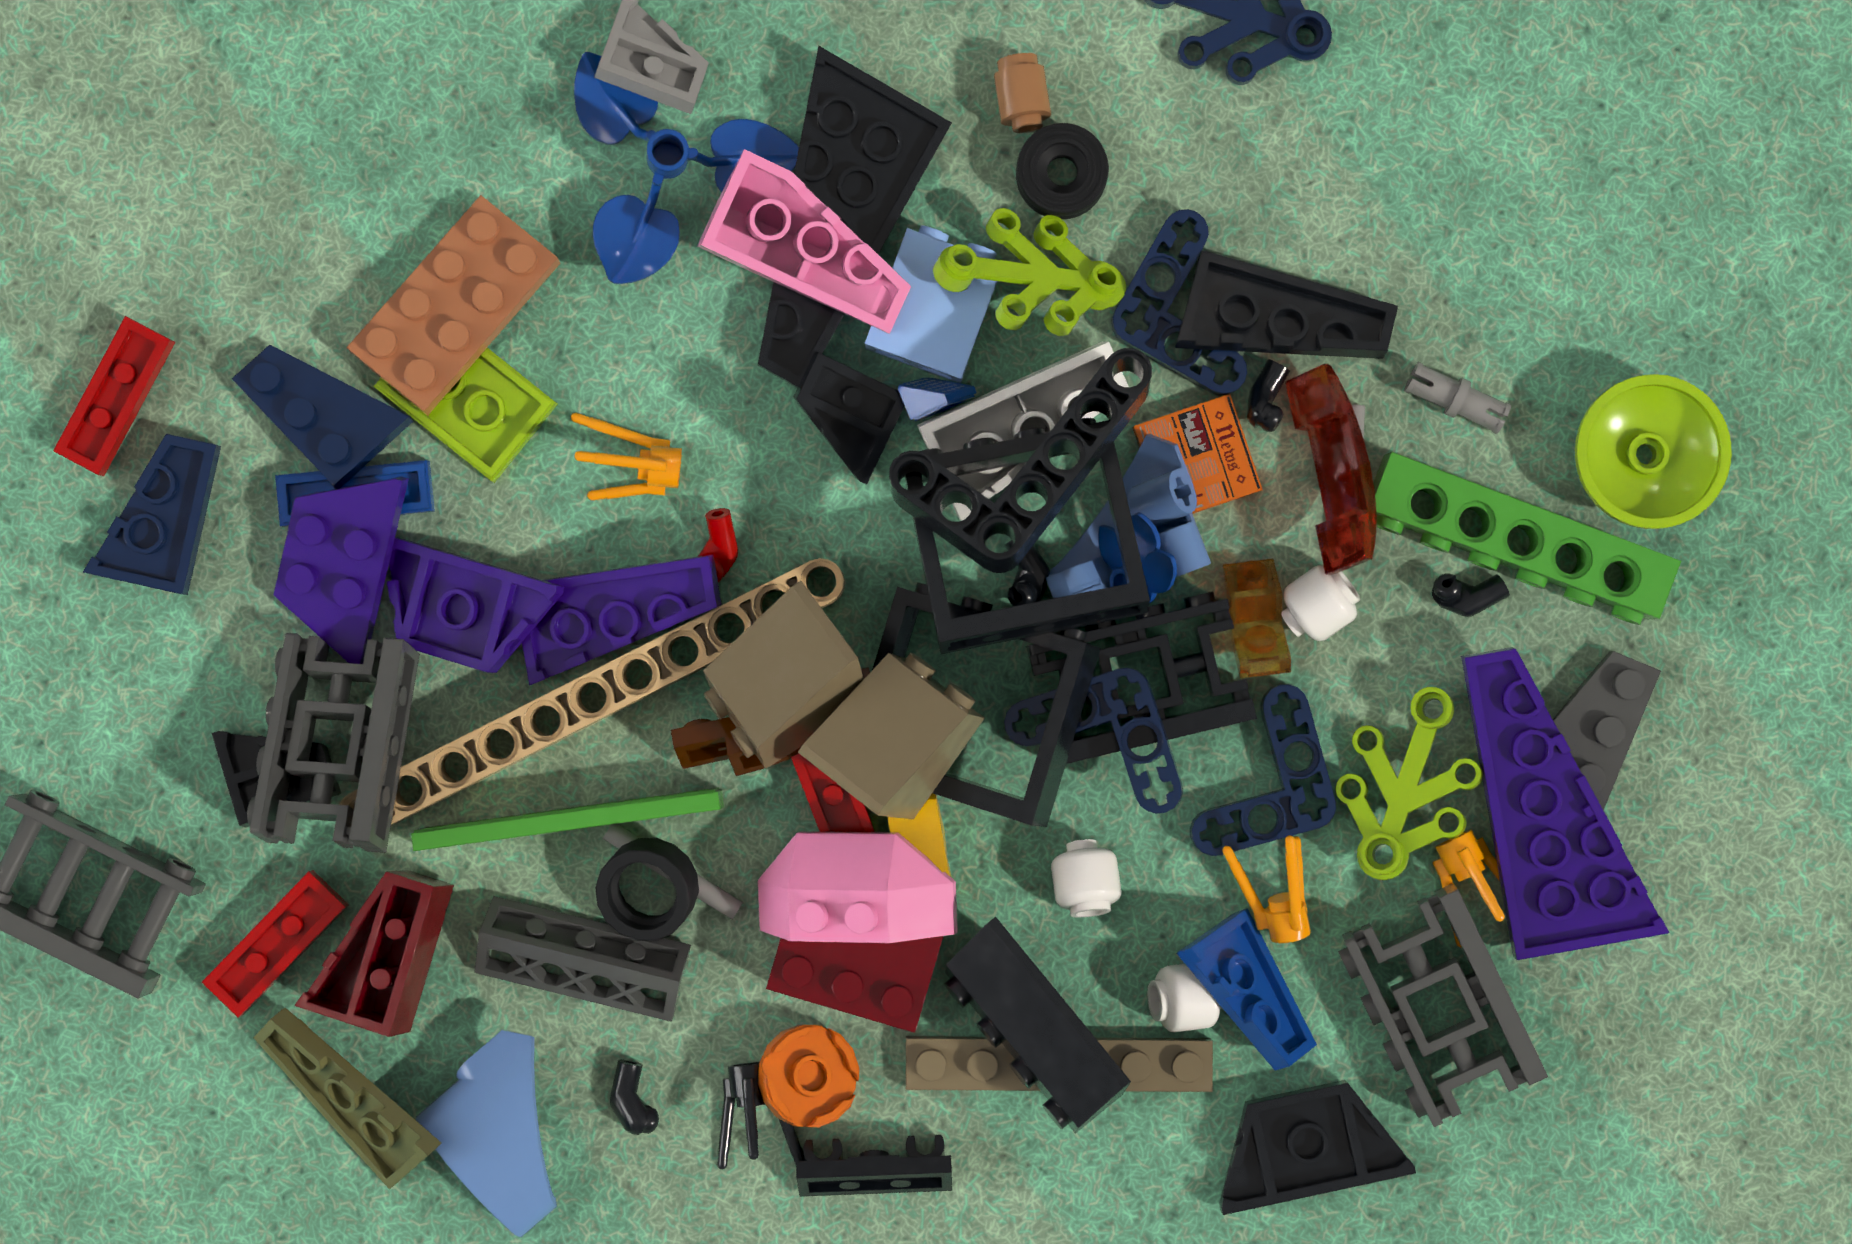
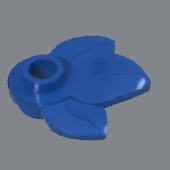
[1098,512,1177,603]

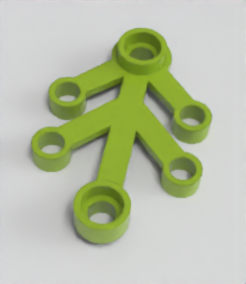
[933,208,1126,336]
[1335,687,1483,880]

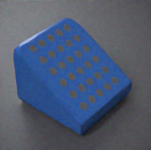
[898,377,977,421]

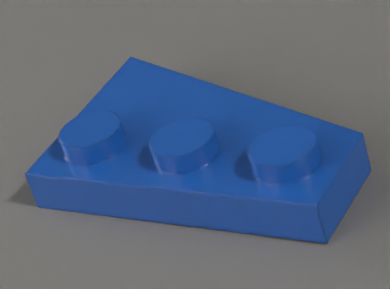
[1176,908,1317,1071]

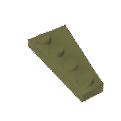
[254,1008,442,1190]

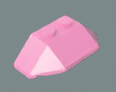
[758,832,958,943]

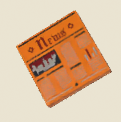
[1132,394,1263,514]

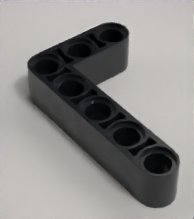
[889,348,1152,573]

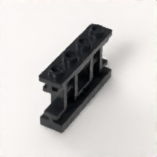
[1026,591,1257,764]

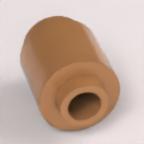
[994,53,1051,133]

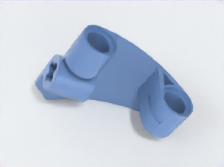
[1046,434,1211,598]
[416,1030,557,1237]

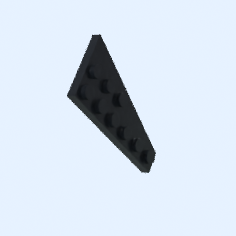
[758,46,952,388]

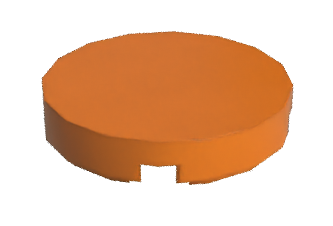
[758,1024,859,1128]

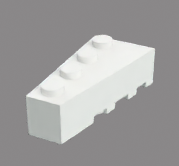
[917,341,1129,521]

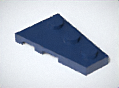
[232,345,413,489]
[83,434,221,595]

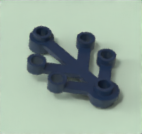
[1144,0,1332,85]

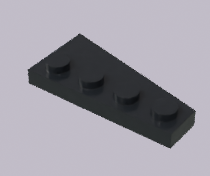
[1175,250,1398,359]

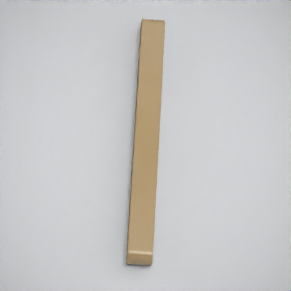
[339,558,845,826]

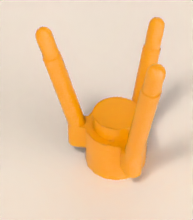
[570,413,682,500]
[1432,829,1505,948]
[1222,835,1311,943]

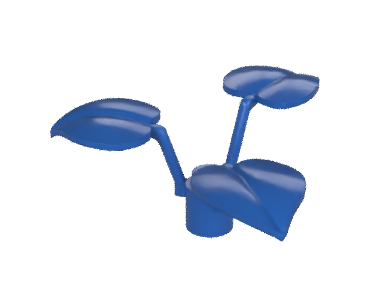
[574,52,799,284]

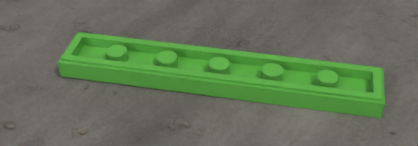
[411,787,724,851]

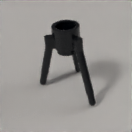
[717,1062,805,1170]

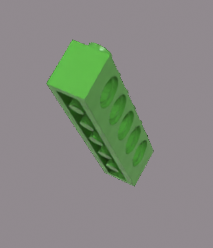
[1362,452,1681,625]

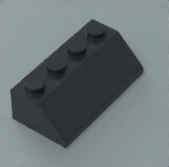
[944,917,1131,1134]

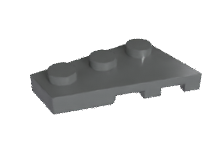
[1553,651,1661,810]

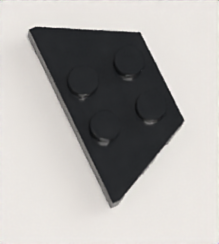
[1219,1080,1416,1215]

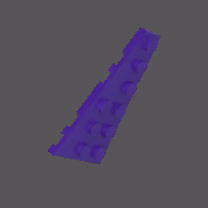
[1461,647,1670,960]

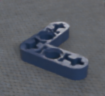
[1111,209,1247,396]
[1004,668,1183,814]
[1190,684,1336,856]

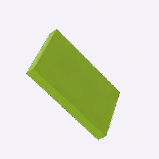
[373,347,558,483]

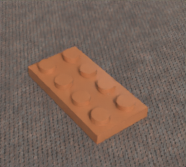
[346,195,560,416]

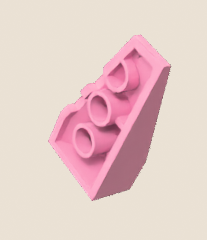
[697,149,911,334]

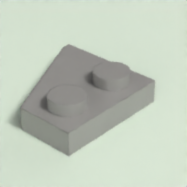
[594,0,709,114]

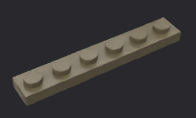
[906,1036,1213,1092]

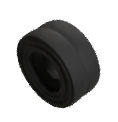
[1016,123,1109,220]

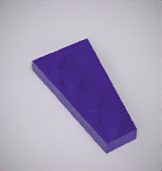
[522,554,722,686]

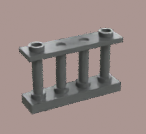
[0,790,206,999]

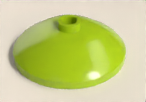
[1575,374,1732,529]

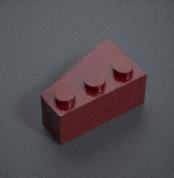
[294,870,454,1037]
[766,936,943,1033]

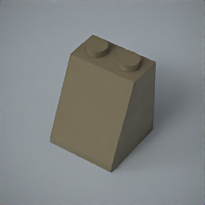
[703,581,864,769]
[798,653,985,820]

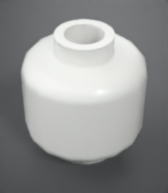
[1281,565,1360,641]
[1051,839,1122,918]
[1147,964,1223,1032]

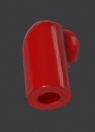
[698,508,738,583]

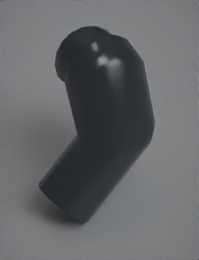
[1247,359,1290,432]
[1005,540,1050,606]
[1432,573,1510,617]
[610,1059,659,1135]

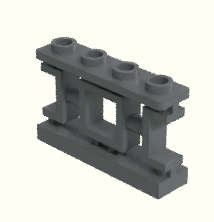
[247,633,420,853]
[1338,883,1548,1127]

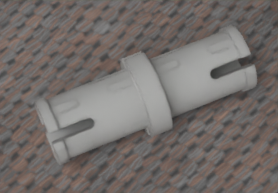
[1404,361,1511,434]

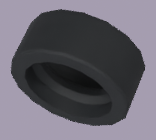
[595,838,699,941]

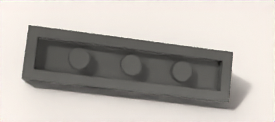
[474,896,691,1022]

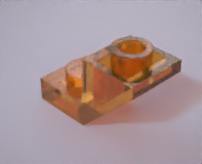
[1223,558,1291,679]

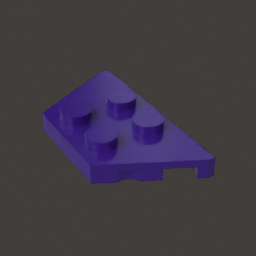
[273,476,409,664]
[387,536,565,673]

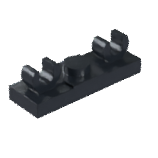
[796,1135,952,1197]

